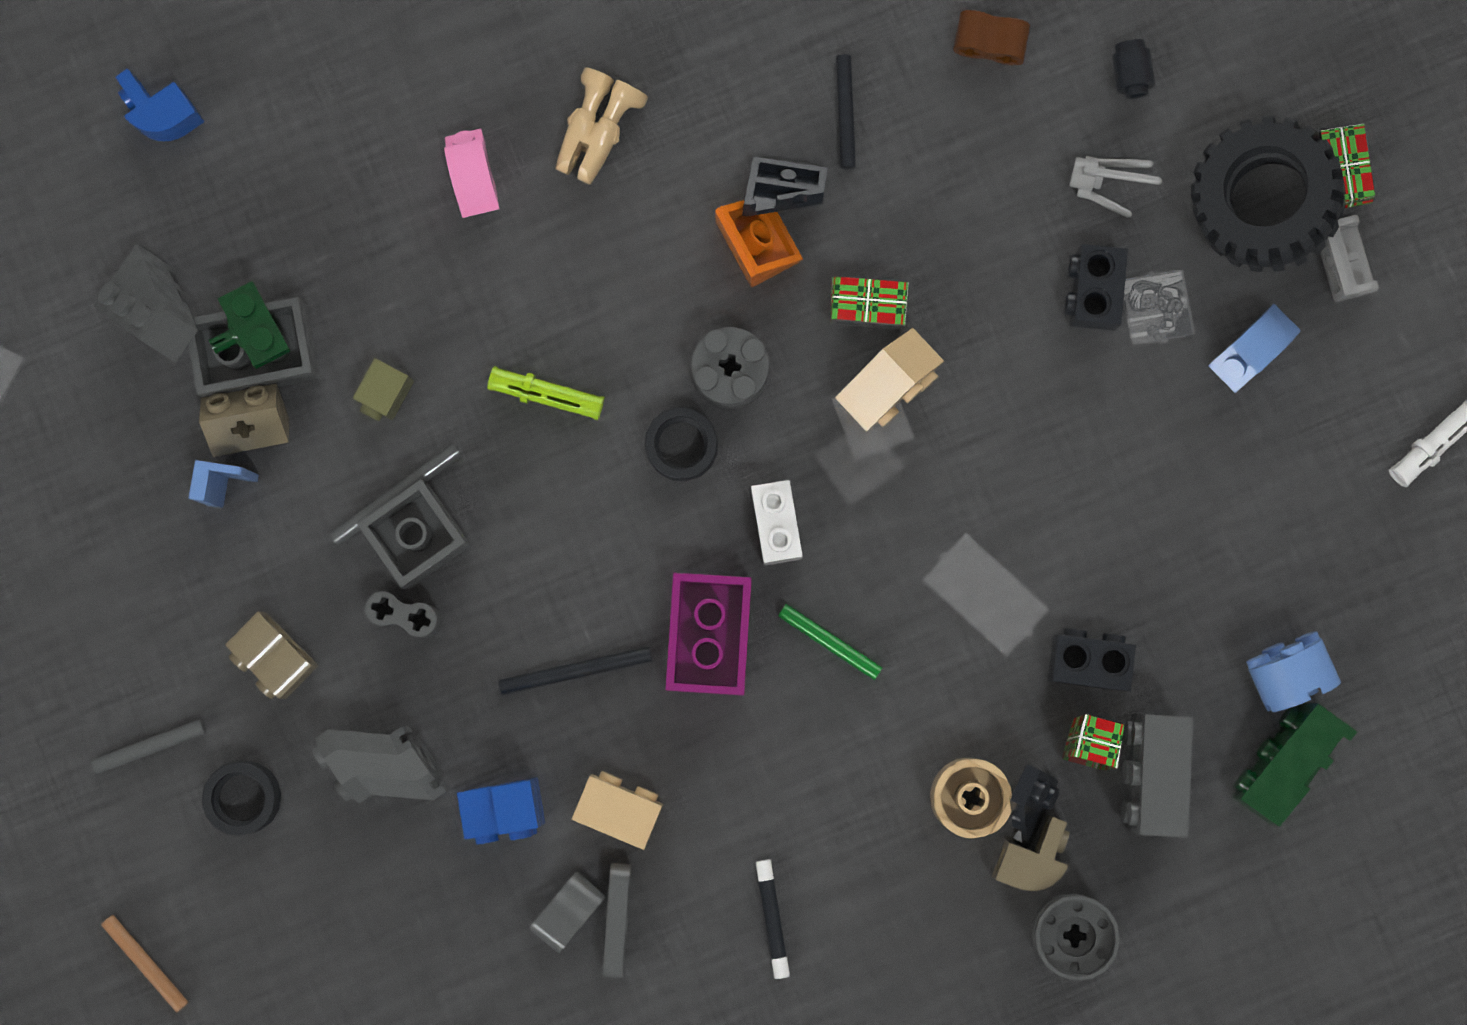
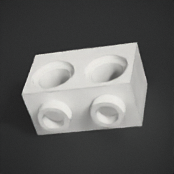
[751,480,803,566]

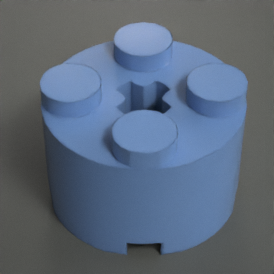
[1246,631,1341,712]

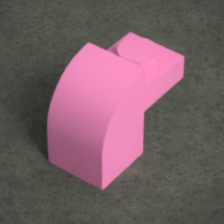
[444,128,499,218]

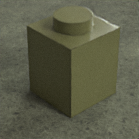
[353,358,414,422]

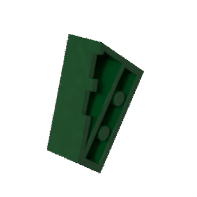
[1232,703,1358,827]

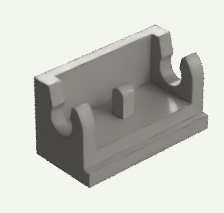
[1320,215,1379,303]

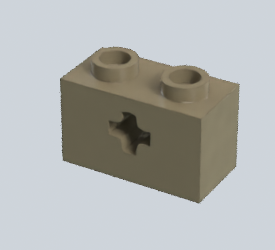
[199,383,289,457]

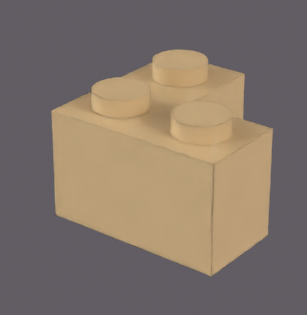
[835,328,944,432]

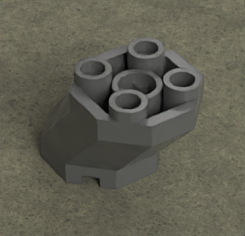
[312,726,451,804]

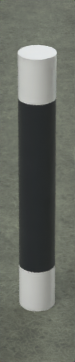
[756,859,790,979]

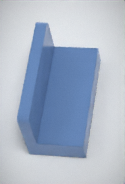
[188,460,259,508]

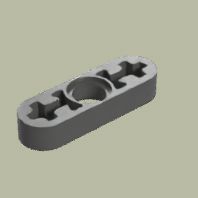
[603,863,631,978]

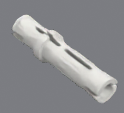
[1389,400,1467,487]

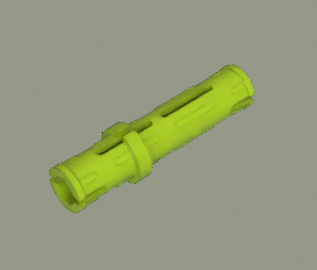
[487,366,605,420]

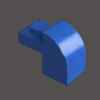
[115,68,205,141]

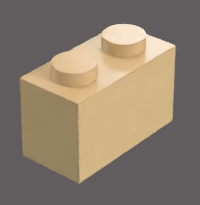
[571,771,664,850]

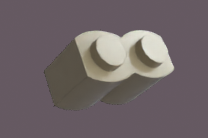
[225,611,318,699]

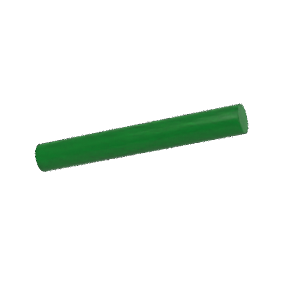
[778,604,883,680]

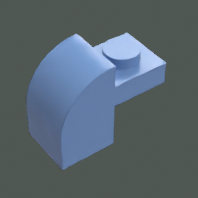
[1208,304,1301,393]

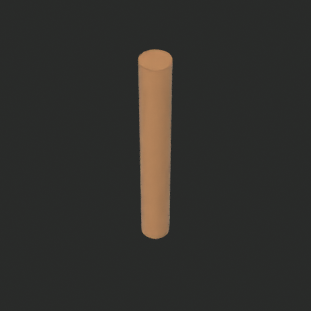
[101,915,189,1013]

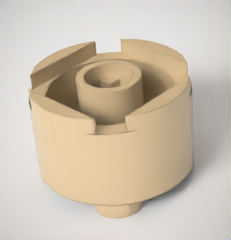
[930,758,1012,838]

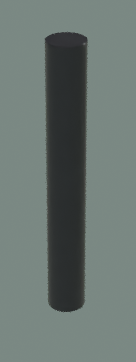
[836,54,856,169]

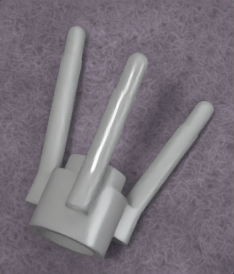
[1069,156,1162,218]

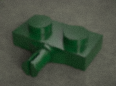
[208,281,291,369]

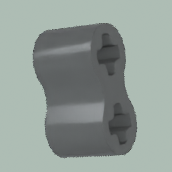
[365,591,442,638]
[529,871,606,954]

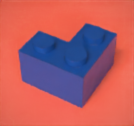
[457,777,546,845]

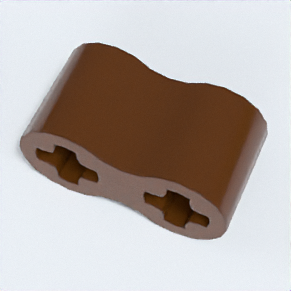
[953,10,1031,66]

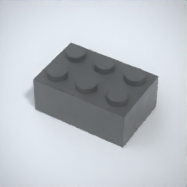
[188,297,321,398]
[1121,714,1193,838]

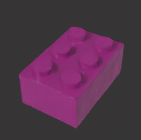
[666,573,752,695]

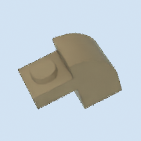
[991,815,1070,891]

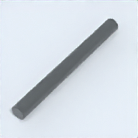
[329,444,462,546]

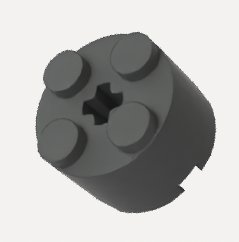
[691,327,769,410]

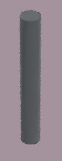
[91,719,207,774]

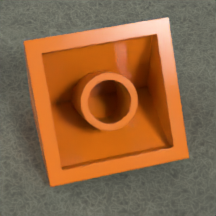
[715,200,803,288]

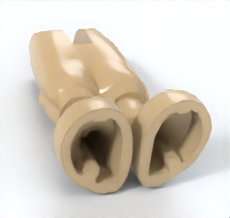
[555,67,648,185]

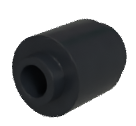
[1112,39,1156,99]

